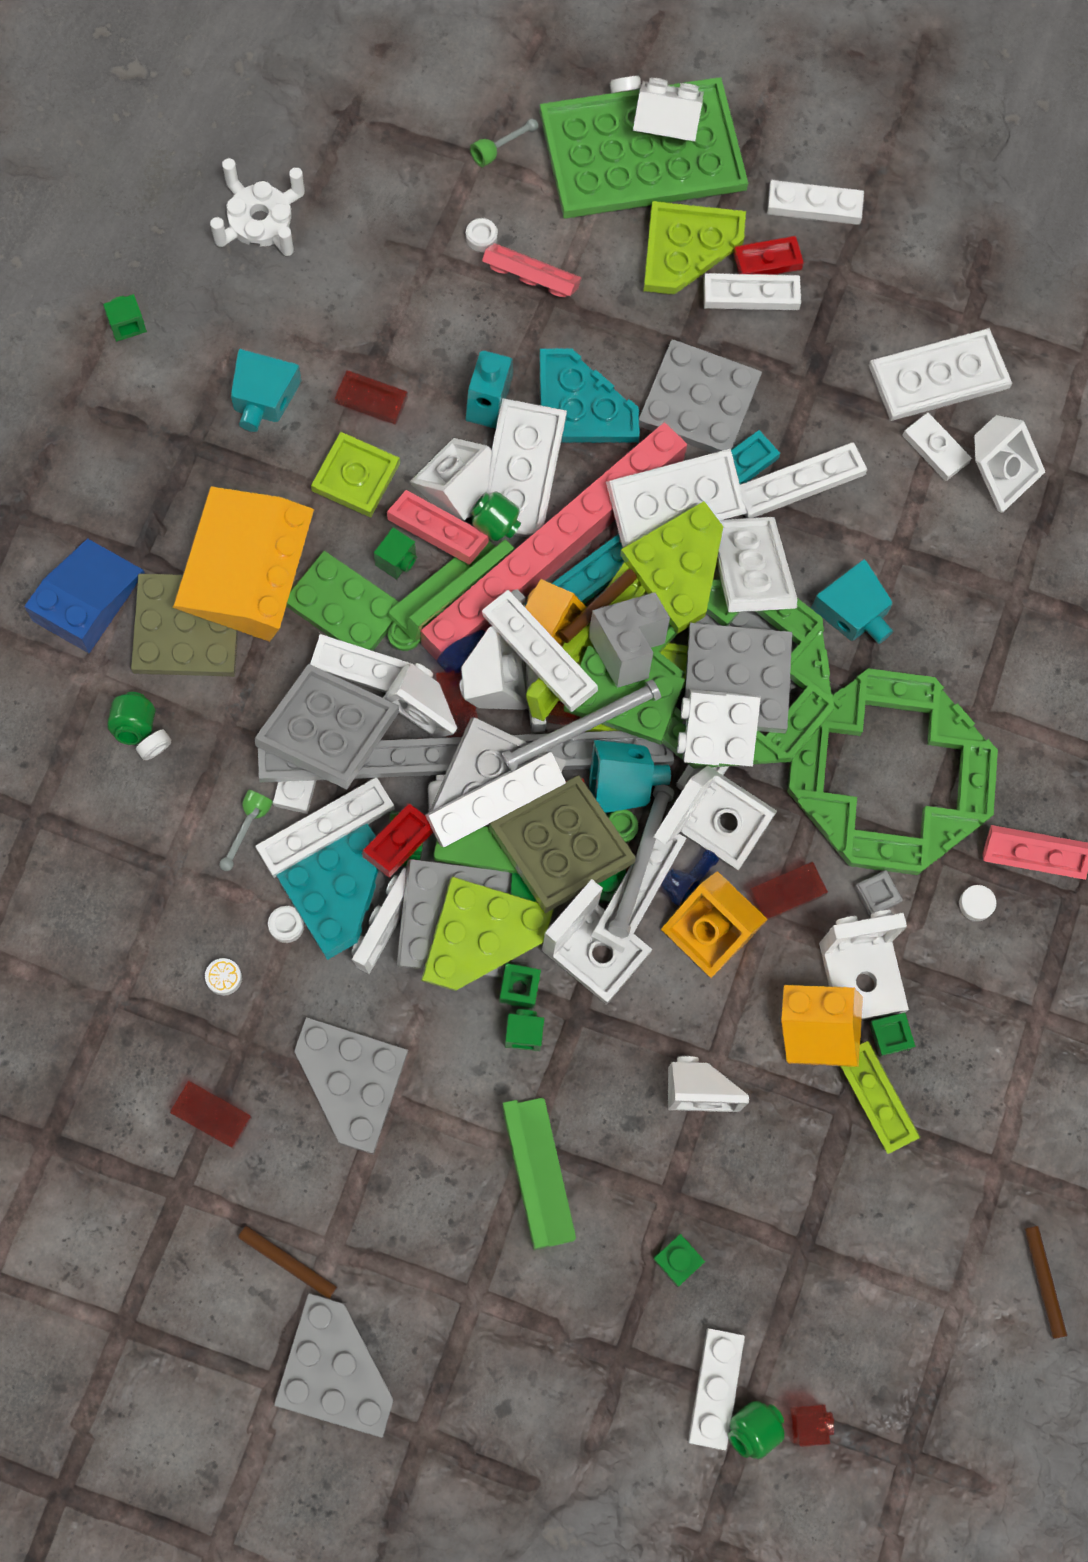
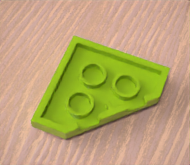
[643,201,746,294]
[620,501,724,634]
[421,877,553,991]

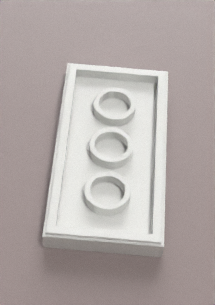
[869,328,1012,421]
[487,398,567,538]
[606,449,747,547]
[717,517,798,612]

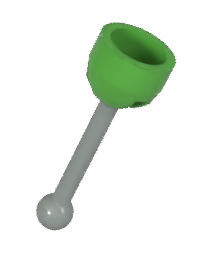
[470,119,538,167]
[219,790,273,871]

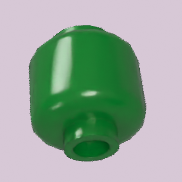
[470,491,521,541]
[107,692,156,745]
[728,1401,785,1459]

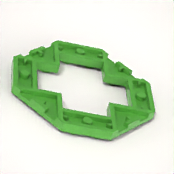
[651,580,835,769]
[787,668,998,875]

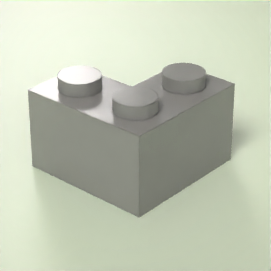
[589,592,670,688]

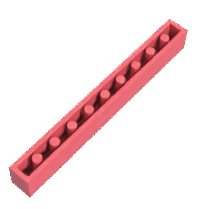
[420,422,687,668]

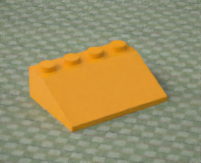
[173,486,314,642]

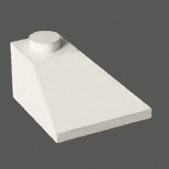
[975,415,1045,513]
[410,438,492,520]
[460,627,529,710]
[383,663,457,738]
[668,1056,749,1112]

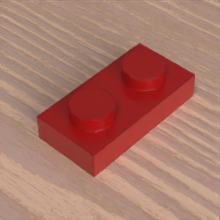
[733,236,804,275]
[363,803,433,878]

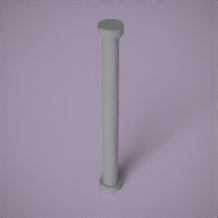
[502,679,661,772]
[608,785,674,938]

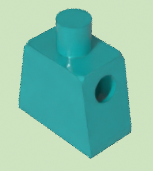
[231,349,301,432]
[466,350,513,429]
[811,559,893,644]
[588,740,671,813]

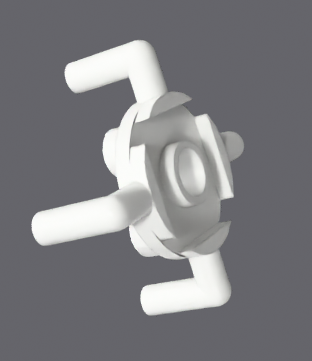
[210,158,305,256]

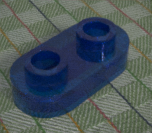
[437,630,486,673]

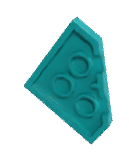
[539,348,640,443]
[276,823,379,960]

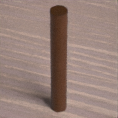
[559,569,637,643]
[238,1226,338,1300]
[1024,1226,1068,1339]

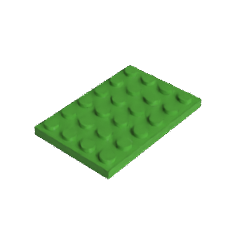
[539,77,748,219]

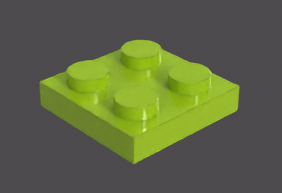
[311,432,400,518]

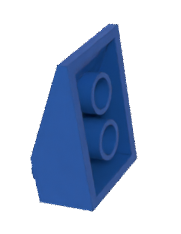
[24,539,145,653]

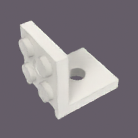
[654,765,777,870]
[542,879,652,1005]
[819,910,909,1020]

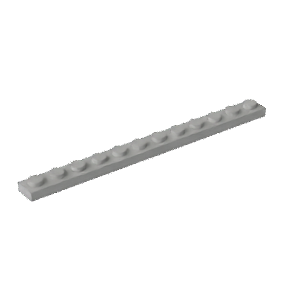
[258,731,674,783]

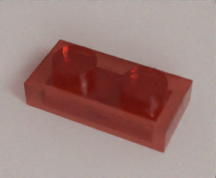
[335,370,408,425]
[436,669,478,738]
[749,861,828,922]
[169,1081,252,1150]

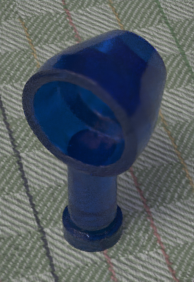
[661,850,719,907]

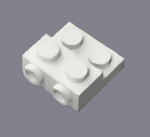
[677,689,760,767]

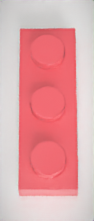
[482,243,581,297]
[387,490,488,565]
[982,825,1088,880]

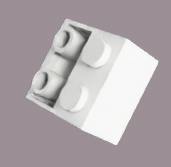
[633,78,704,141]

